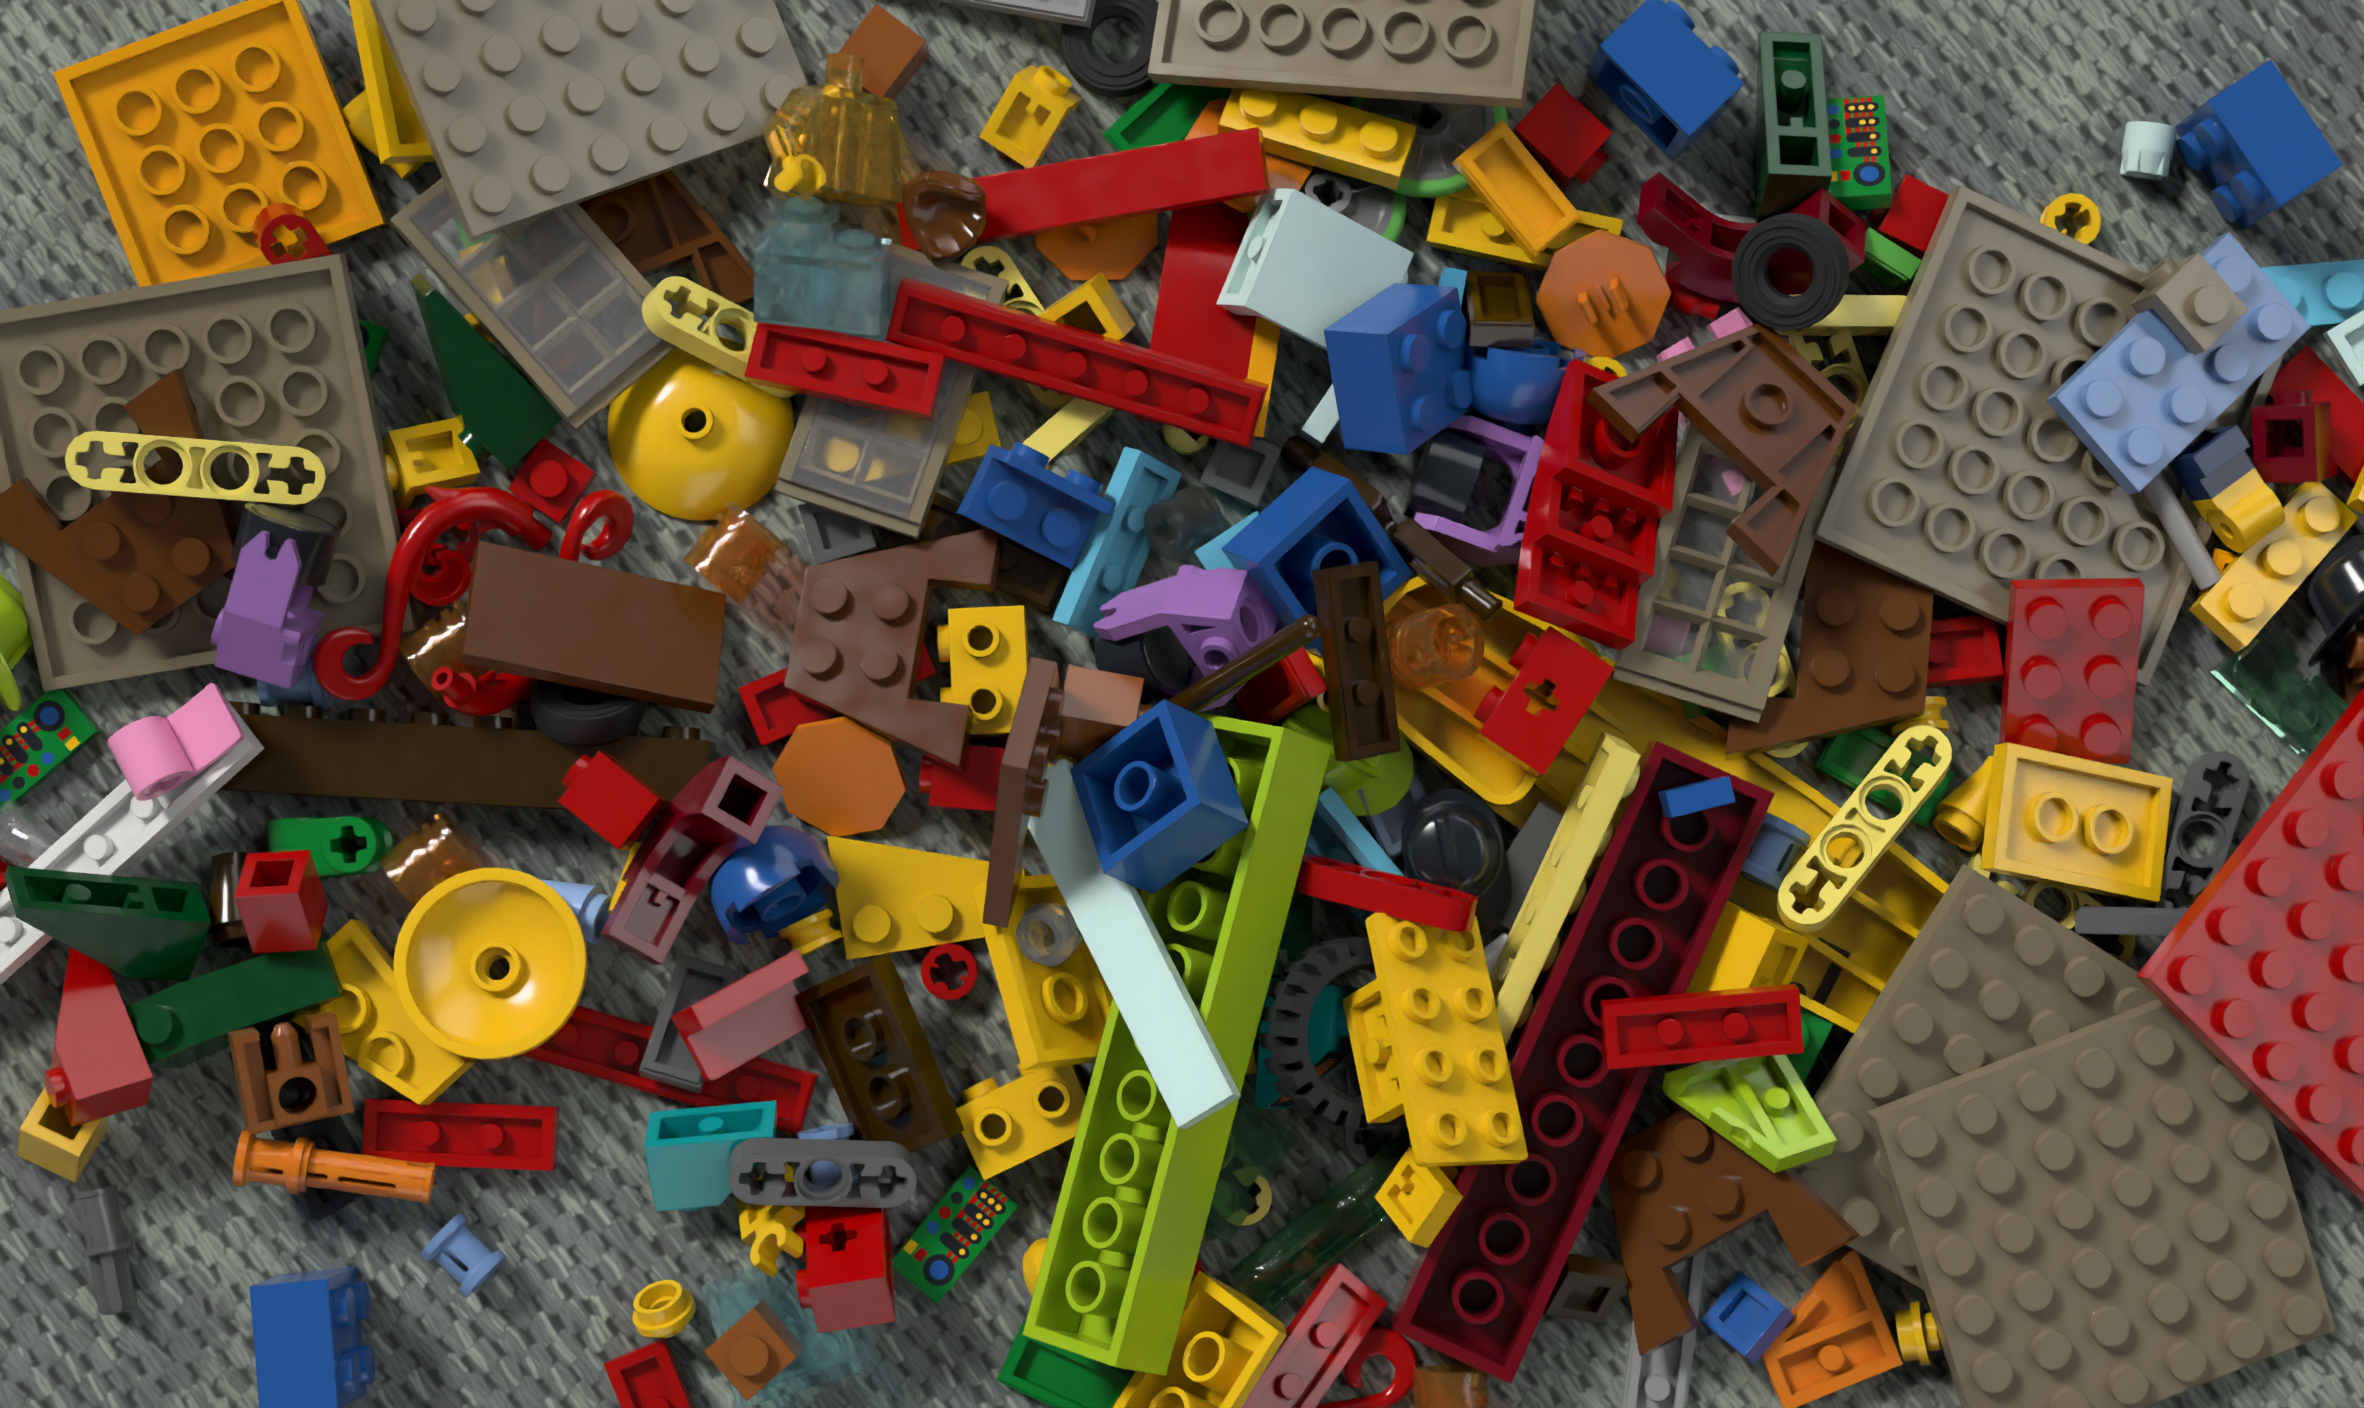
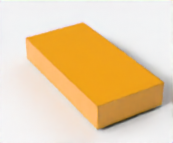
[1452,120,1582,260]

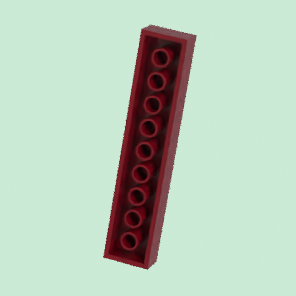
[1391,741,1775,1384]

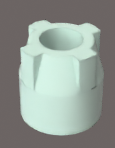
[2120,121,2177,181]

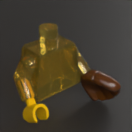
[763,53,987,262]

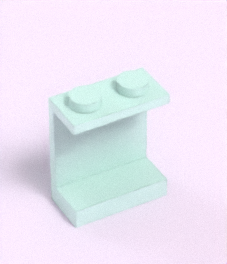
[1216,188,1414,362]

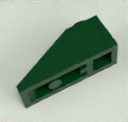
[1753,31,1832,223]
[411,272,563,470]
[4,866,211,981]
[125,937,345,1068]

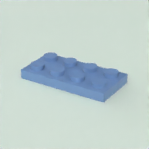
[2046,232,2311,495]

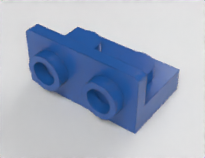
[957,441,1116,569]

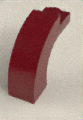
[1637,172,1866,304]
[600,755,784,965]

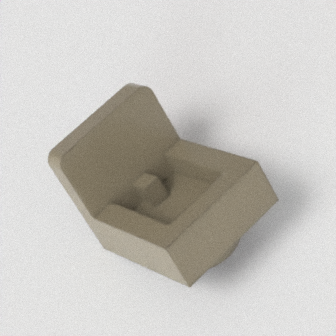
[2130,252,2249,355]

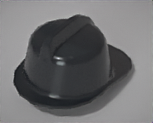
[2307,534,2364,668]
[1401,789,1512,935]

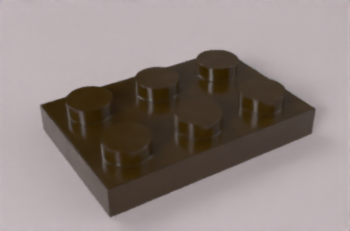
[795,953,965,1153]

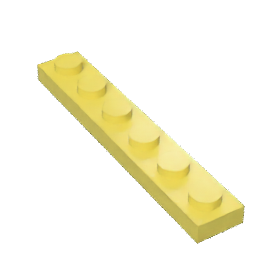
[1490,731,1641,1054]

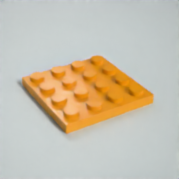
[53,0,388,287]

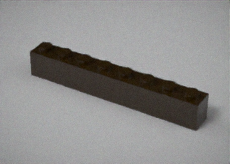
[219,701,716,815]

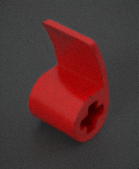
[253,203,332,265]

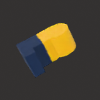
[2168,424,2286,554]

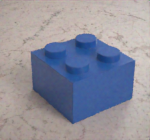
[1586,0,1744,162]
[2175,59,2343,230]
[1323,283,1474,455]
[1221,466,1413,657]
[1070,699,1249,894]
[250,1267,375,1408]

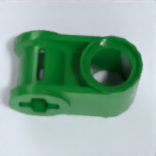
[266,816,395,881]

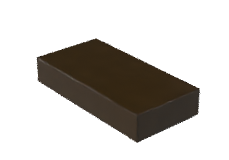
[1463,271,1535,347]

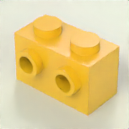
[937,605,1029,738]
[956,1063,1087,1180]

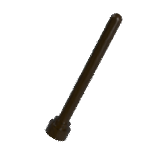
[1168,614,1322,714]

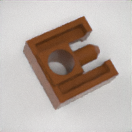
[228,1010,354,1135]

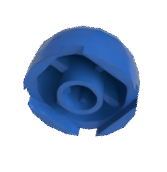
[1464,334,1587,436]
[708,825,840,945]

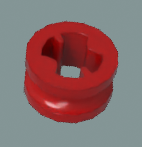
[921,943,979,1000]

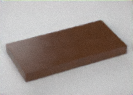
[459,541,726,714]

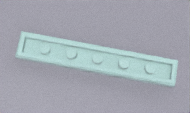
[1028,759,1241,1129]

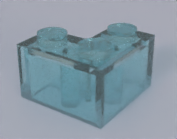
[754,196,892,336]
[701,1265,868,1408]

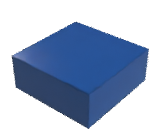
[1658,776,1736,818]
[1701,1272,1795,1365]

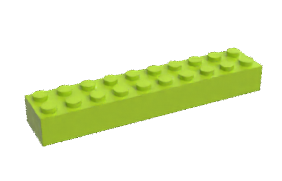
[1022,712,1332,1376]

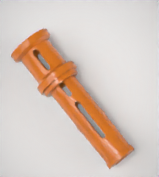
[232,1129,436,1205]

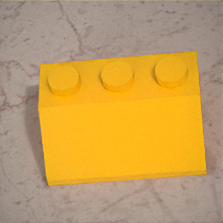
[1113,1271,1287,1408]

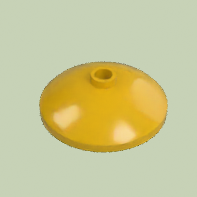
[607,336,795,521]
[393,867,588,1060]

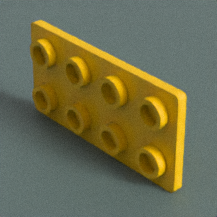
[1342,913,1528,1167]

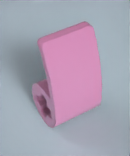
[107,683,244,801]

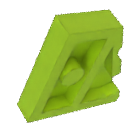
[1662,1055,1837,1173]

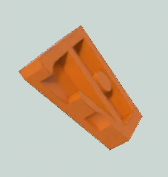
[1761,1247,1903,1408]

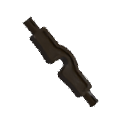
[1281,435,1503,623]

